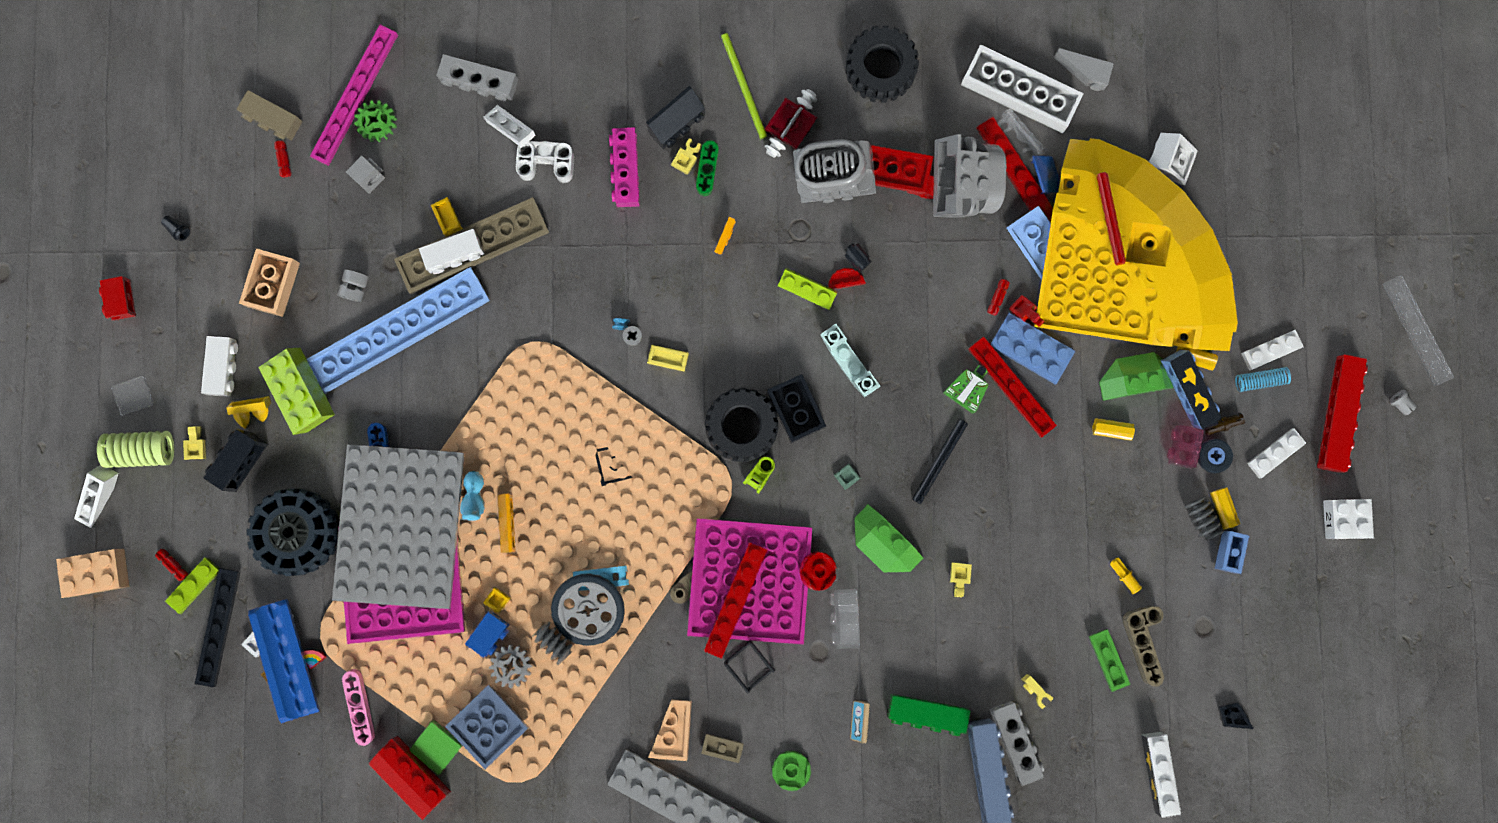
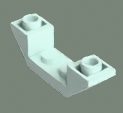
[820,324,880,398]

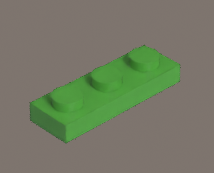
[1088,629,1130,692]

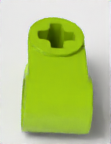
[743,457,775,494]

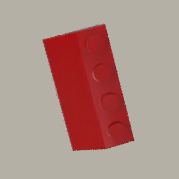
[369,736,451,820]

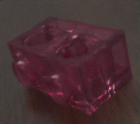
[1167,425,1204,469]

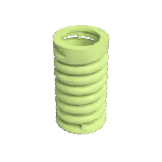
[97,431,174,468]

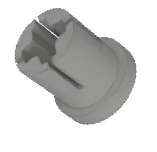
[623,326,642,346]
[1389,390,1417,415]

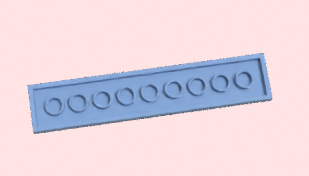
[307,267,490,394]

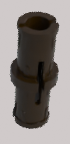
[1204,412,1245,436]

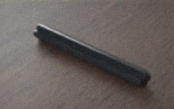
[912,419,968,504]

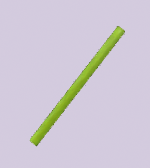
[721,33,767,139]

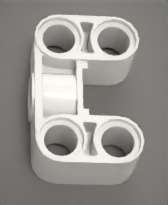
[516,141,574,183]

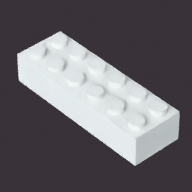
[961,44,1084,133]

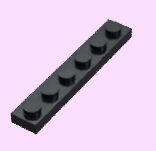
[194,568,241,688]

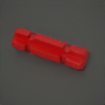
[274,140,291,178]
[987,279,1010,316]
[155,549,188,581]

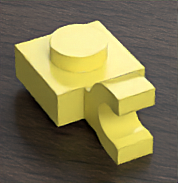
[183,426,206,460]
[950,563,972,597]
[1021,674,1054,709]

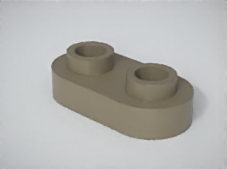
[670,571,692,604]

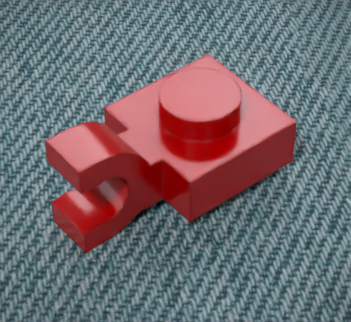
[1009,295,1044,327]

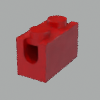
[99,276,136,321]

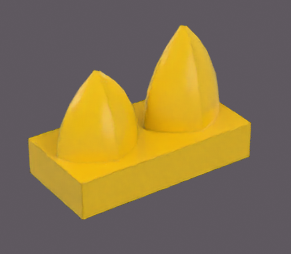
[226,396,271,429]

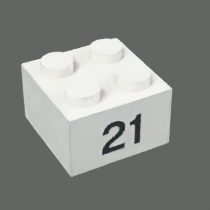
[1323,499,1374,539]

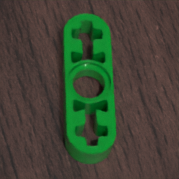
[696,141,719,196]

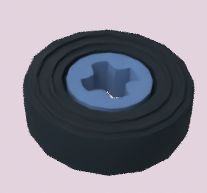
[1197,439,1233,473]

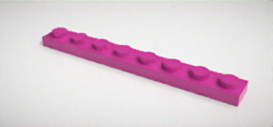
[310,25,398,166]

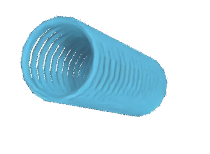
[1235,367,1291,392]

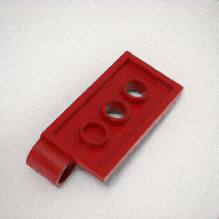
[871,145,934,199]

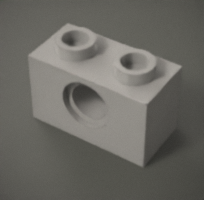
[346,156,385,194]

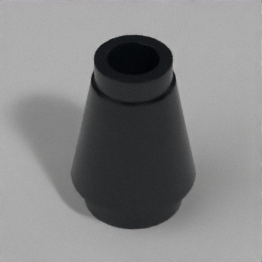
[161,216,190,241]

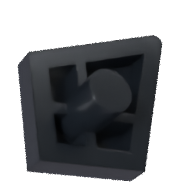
[1218,703,1254,729]

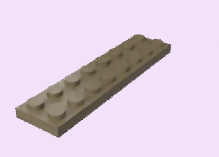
[394,197,549,294]

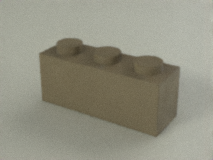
[236,90,302,141]

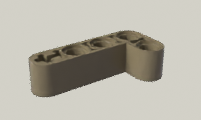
[1122,605,1164,687]

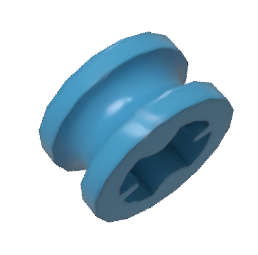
[612,318,630,330]

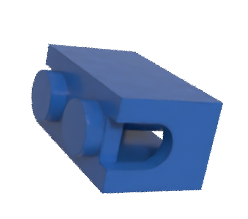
[465,611,510,658]

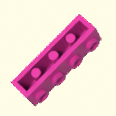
[609,127,640,207]

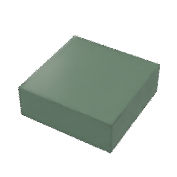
[834,464,861,490]

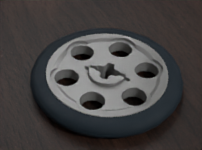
[551,574,625,646]

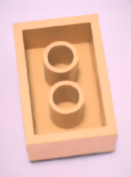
[239,249,300,317]
[56,549,129,598]

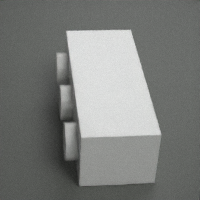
[419,229,484,274]
[201,336,238,397]

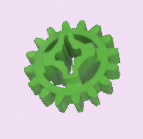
[354,100,397,142]

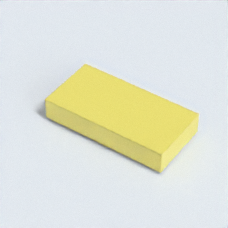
[647,345,689,372]

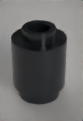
[844,243,872,272]

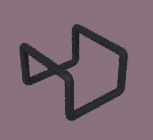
[724,640,775,694]

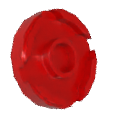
[799,552,837,591]

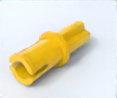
[1110,557,1142,594]

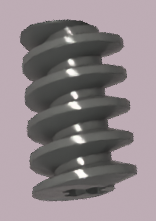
[1185,496,1224,540]
[532,621,573,665]

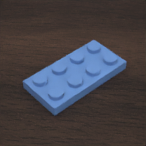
[990,313,1075,384]

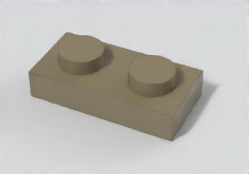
[701,733,744,763]

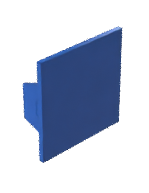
[1031,156,1060,194]

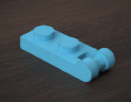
[573,566,629,591]

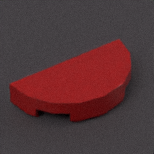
[828,268,866,290]

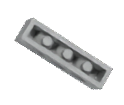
[437,54,518,101]
[990,701,1044,786]

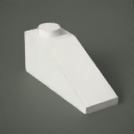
[74,465,119,528]

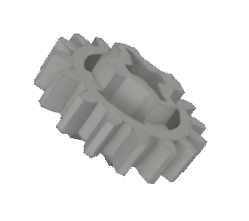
[489,645,533,688]

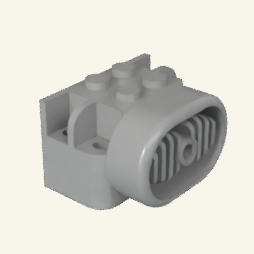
[933,134,1006,218]
[793,139,876,203]

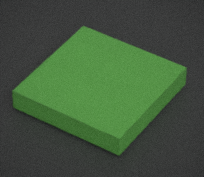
[409,720,463,775]

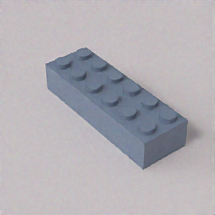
[967,718,1014,823]

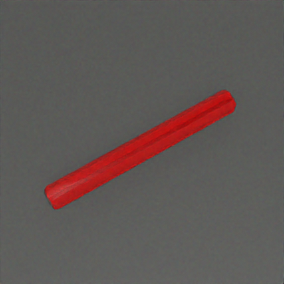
[1097,172,1126,266]

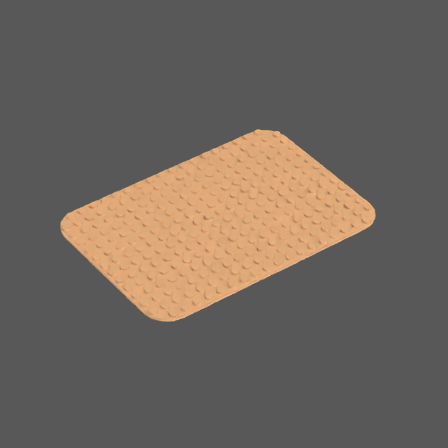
[320,341,732,782]

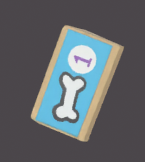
[850,700,870,743]

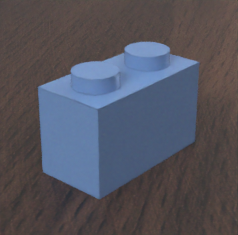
[1215,531,1249,574]

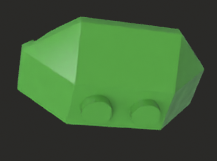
[1099,352,1174,401]
[855,504,923,572]

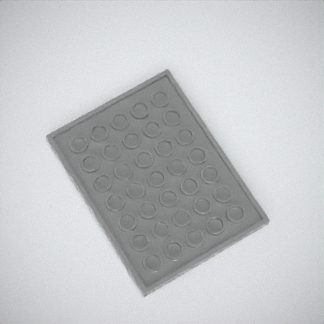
[332,444,465,609]

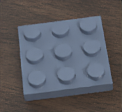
[445,684,529,769]

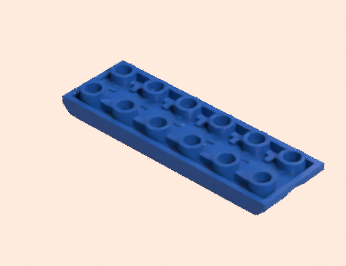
[248,599,320,723]

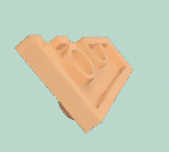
[648,699,692,761]

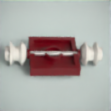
[765,89,818,158]

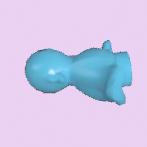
[460,471,485,521]

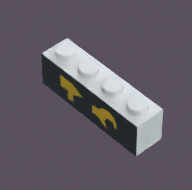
[1141,732,1181,817]

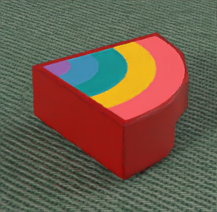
[303,650,328,669]

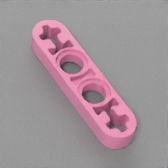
[342,669,375,746]

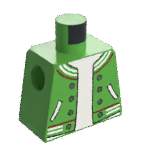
[943,365,989,414]

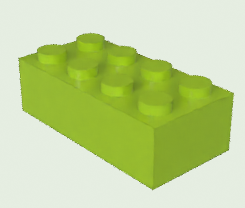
[259,348,335,435]

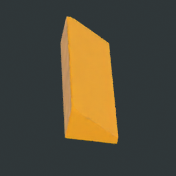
[498,494,516,553]

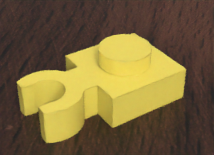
[671,138,701,175]

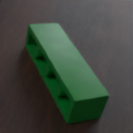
[887,694,970,736]

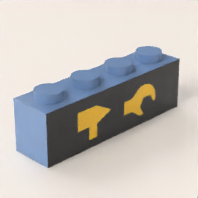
[1161,350,1221,429]

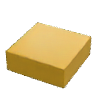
[483,587,511,614]

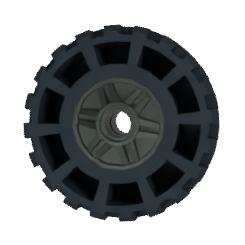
[246,488,339,576]

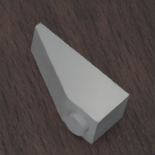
[1054,48,1114,91]

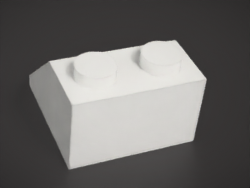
[1149,133,1197,185]

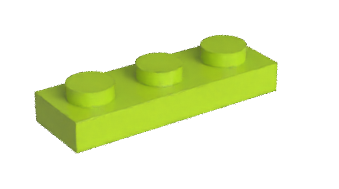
[778,268,838,310]
[165,557,219,614]

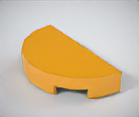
[714,217,736,254]

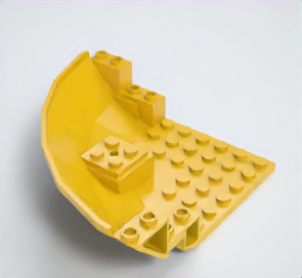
[1035,138,1238,351]

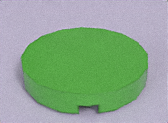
[772,750,811,791]

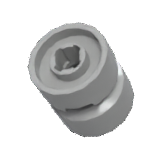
[337,270,369,303]

